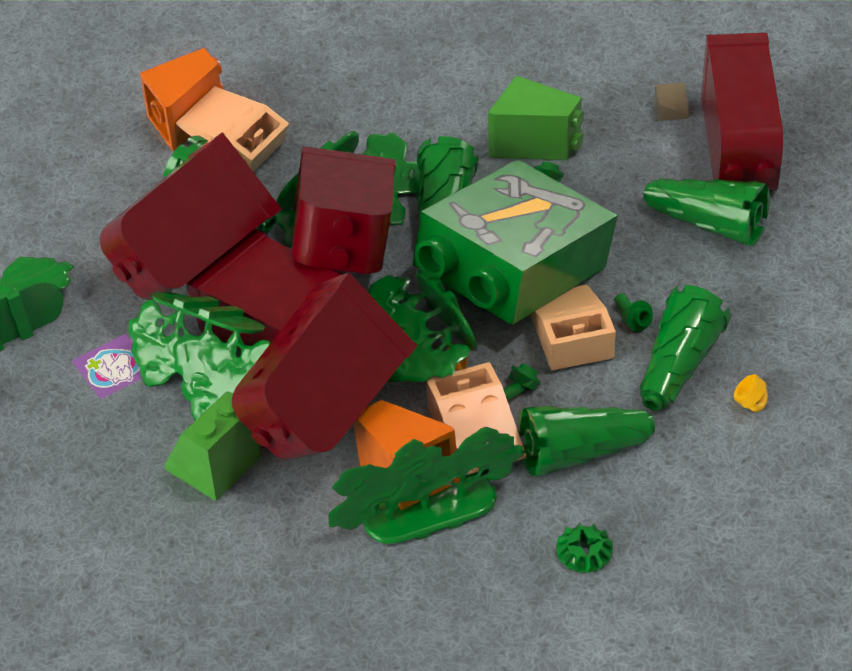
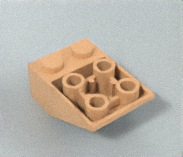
[176,86,289,172]
[530,285,616,371]
[426,362,526,475]

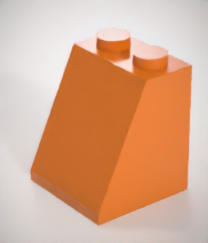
[140,48,224,151]
[353,400,460,510]

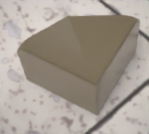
[654,83,689,121]

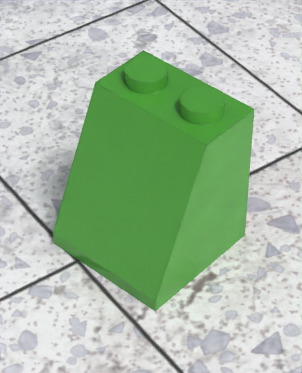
[488,76,584,160]
[164,391,261,501]

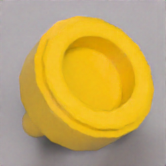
[734,374,768,412]

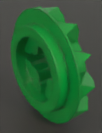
[556,522,613,573]

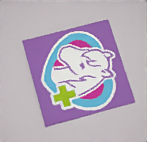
[72,334,142,399]

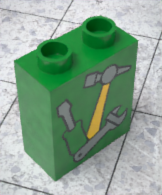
[412,159,618,325]

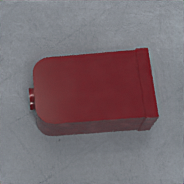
[701,32,783,191]
[100,132,282,300]
[292,146,396,274]
[186,229,341,350]
[232,273,417,460]

